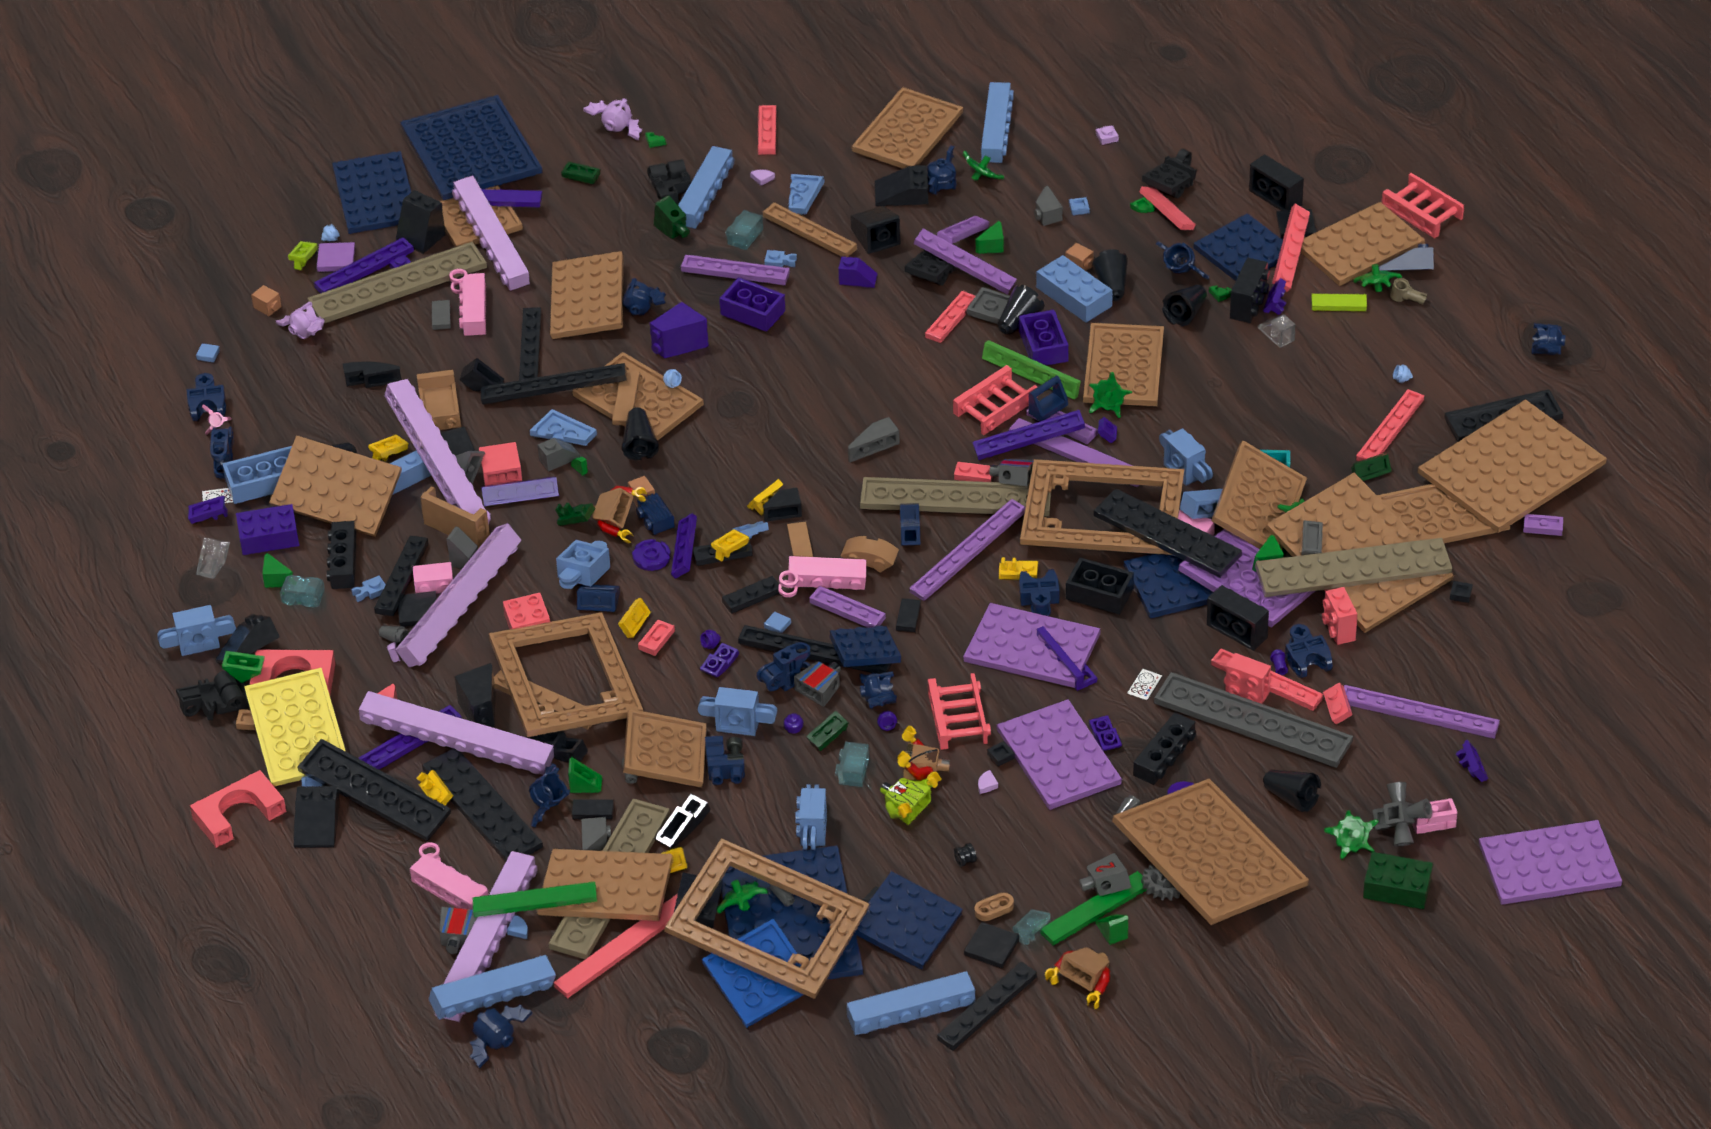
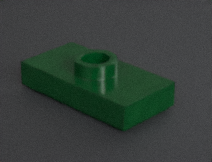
[561,161,601,184]

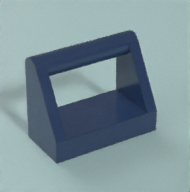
[1028,375,1068,421]
[577,584,620,612]

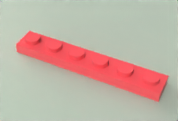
[1272,204,1310,292]

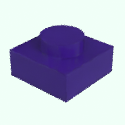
[389,255,411,269]
[1098,417,1117,443]

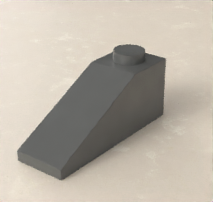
[848,417,900,462]

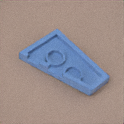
[789,174,825,214]
[530,409,597,446]

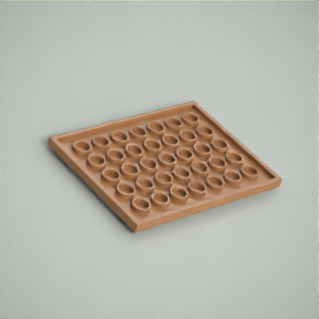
[1418,400,1607,533]
[1266,473,1454,633]
[1112,779,1309,925]

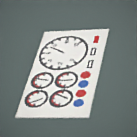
[202,488,233,503]
[1127,669,1162,700]

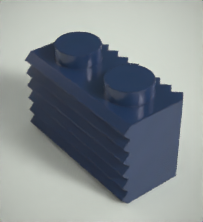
[636,493,675,535]

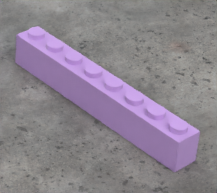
[452,176,530,291]

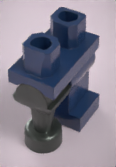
[705,736,745,785]

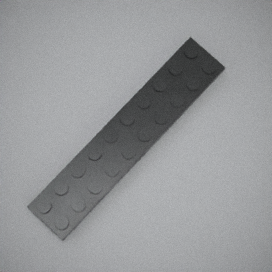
[1154,672,1353,768]

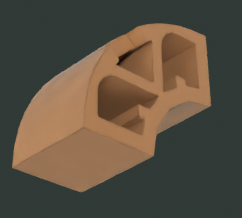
[841,536,899,572]

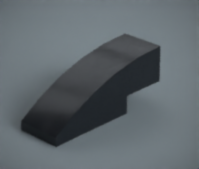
[343,361,402,388]
[526,731,588,763]
[655,794,711,849]

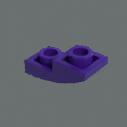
[700,643,739,678]
[1089,715,1122,751]

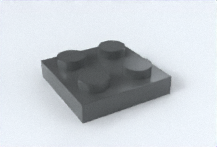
[966,287,1010,324]

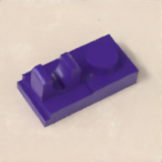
[1263,278,1286,315]
[188,495,228,524]
[1456,740,1488,782]

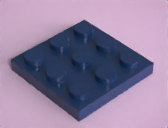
[830,626,901,667]

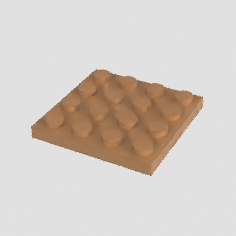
[440,185,523,247]
[623,709,706,787]

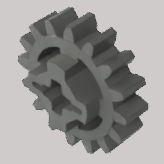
[1141,865,1181,901]

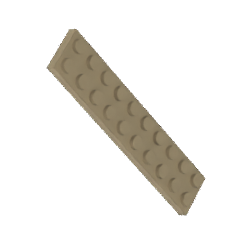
[307,242,487,323]
[860,477,1051,516]
[1255,538,1452,597]
[549,799,670,959]

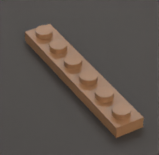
[763,203,857,257]
[494,670,592,730]

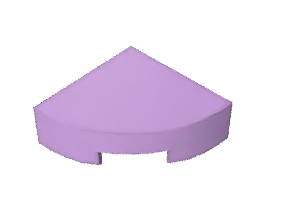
[750,170,775,185]
[387,642,400,662]
[978,770,998,794]

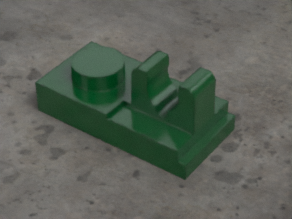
[1351,453,1392,481]
[555,503,595,526]
[806,711,849,752]

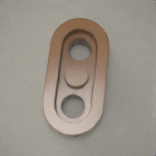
[975,893,1014,921]

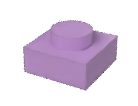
[1096,126,1118,145]

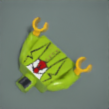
[880,772,942,825]

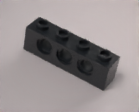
[326,521,357,589]
[1133,712,1196,785]

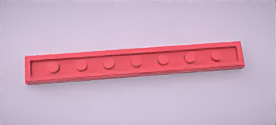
[554,894,678,998]

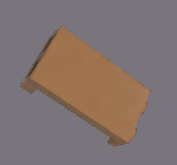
[417,370,461,430]
[421,486,490,549]

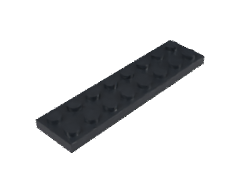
[1094,489,1242,578]
[297,739,451,842]
[422,748,543,862]

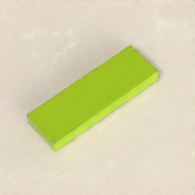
[1312,294,1367,311]

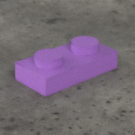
[1523,514,1563,536]

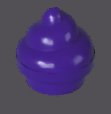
[700,630,721,649]
[877,711,897,731]
[784,713,804,734]

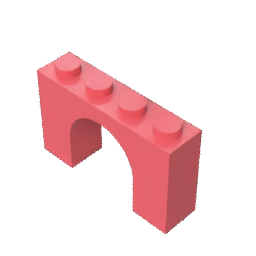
[250,650,336,696]
[190,770,286,848]

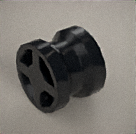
[954,843,977,867]

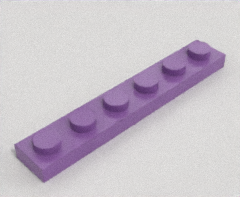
[914,229,1017,295]
[681,255,790,285]

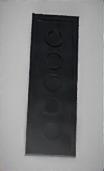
[1444,389,1564,442]

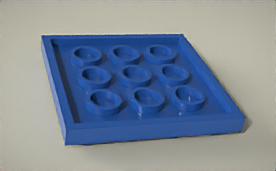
[702,919,804,1028]

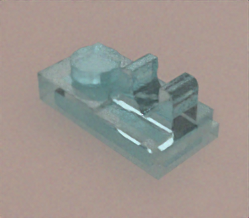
[1013,909,1050,945]

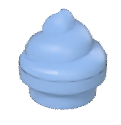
[321,224,340,242]
[1393,364,1413,383]
[663,369,682,388]

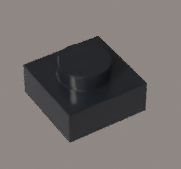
[1450,581,1473,603]
[987,741,1015,767]

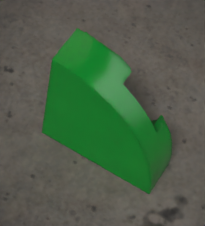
[645,132,666,148]
[1130,197,1155,213]
[1209,286,1232,302]
[571,457,588,476]

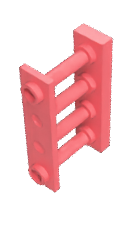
[1382,173,1464,238]
[953,365,1037,435]
[928,673,991,750]

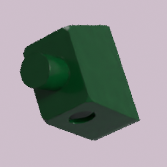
[654,195,690,239]

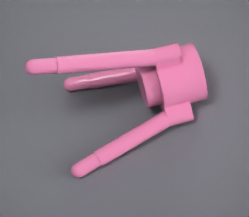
[202,405,232,435]

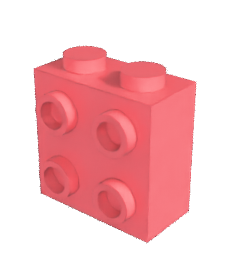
[479,442,522,486]
[1322,587,1357,645]
[503,593,550,629]
[1224,653,1271,704]

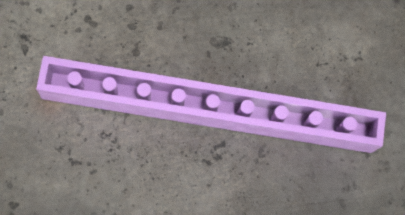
[384,379,491,525]
[395,523,521,667]
[359,691,554,775]
[435,851,537,1022]

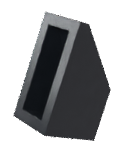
[459,358,504,391]
[763,488,802,522]

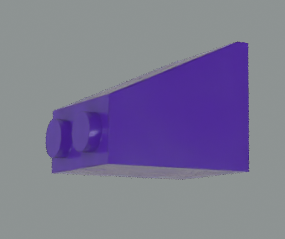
[650,302,709,359]

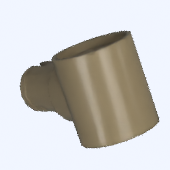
[1390,278,1427,305]

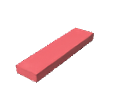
[758,105,776,155]
[1139,186,1196,230]
[925,291,975,343]

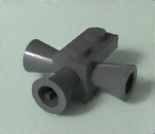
[1373,782,1432,846]

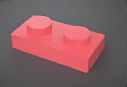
[954,462,993,482]
[638,620,675,656]
[1323,682,1353,725]

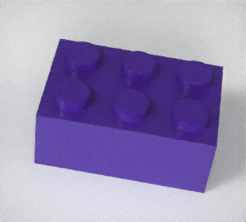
[719,277,786,332]
[1019,310,1068,365]
[236,504,299,555]

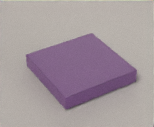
[317,242,355,272]

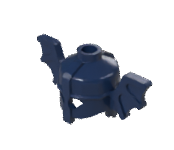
[927,145,956,194]
[1156,241,1210,280]
[623,278,666,315]
[1531,323,1565,355]
[860,671,897,709]
[529,763,570,828]
[470,1004,532,1068]

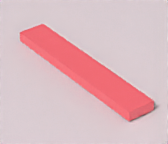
[1356,389,1424,461]
[1211,648,1323,711]

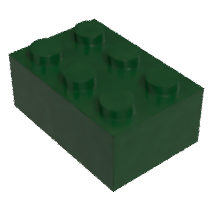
[1363,852,1433,909]

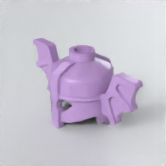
[583,98,642,140]
[276,302,325,339]

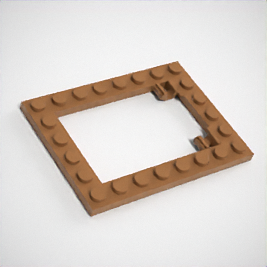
[1020,459,1184,555]
[489,612,643,737]
[664,838,870,999]

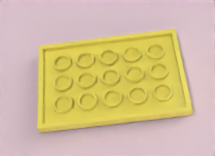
[244,668,346,787]

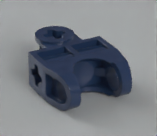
[187,373,226,421]
[210,426,234,479]
[1019,569,1059,616]
[1285,624,1333,678]
[756,642,811,692]

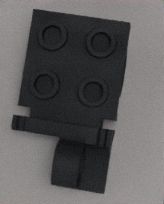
[1142,149,1197,198]
[647,159,691,205]
[905,250,956,285]
[176,671,250,720]

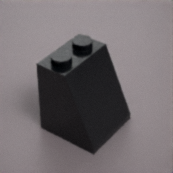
[396,190,446,254]
[851,206,901,254]
[454,663,496,728]

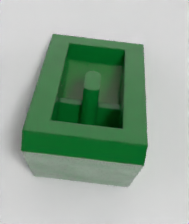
[976,221,1004,254]
[1252,535,1284,572]
[262,553,295,588]
[222,651,265,683]
[568,757,602,793]
[1095,914,1128,945]

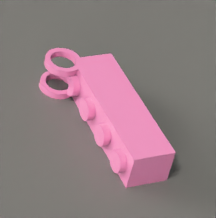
[449,269,486,336]
[778,556,866,597]
[410,842,489,910]

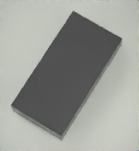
[432,300,451,330]
[1301,520,1323,555]

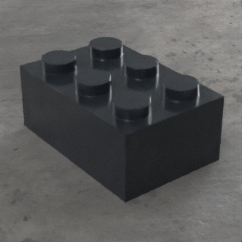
[1249,154,1304,211]
[1230,257,1270,323]
[1066,557,1134,615]
[1207,585,1269,651]

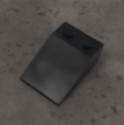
[874,165,928,206]
[215,614,280,664]
[294,786,340,848]
[674,872,723,929]

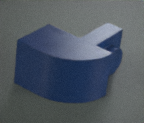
[900,503,920,545]

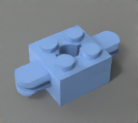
[1159,428,1213,486]
[556,540,610,589]
[157,605,236,656]
[698,687,778,736]
[796,784,827,850]

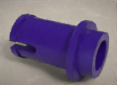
[1270,649,1288,675]

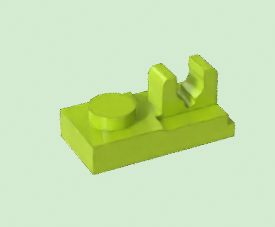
[288,241,317,270]

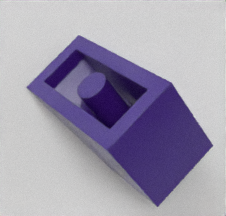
[838,257,877,288]

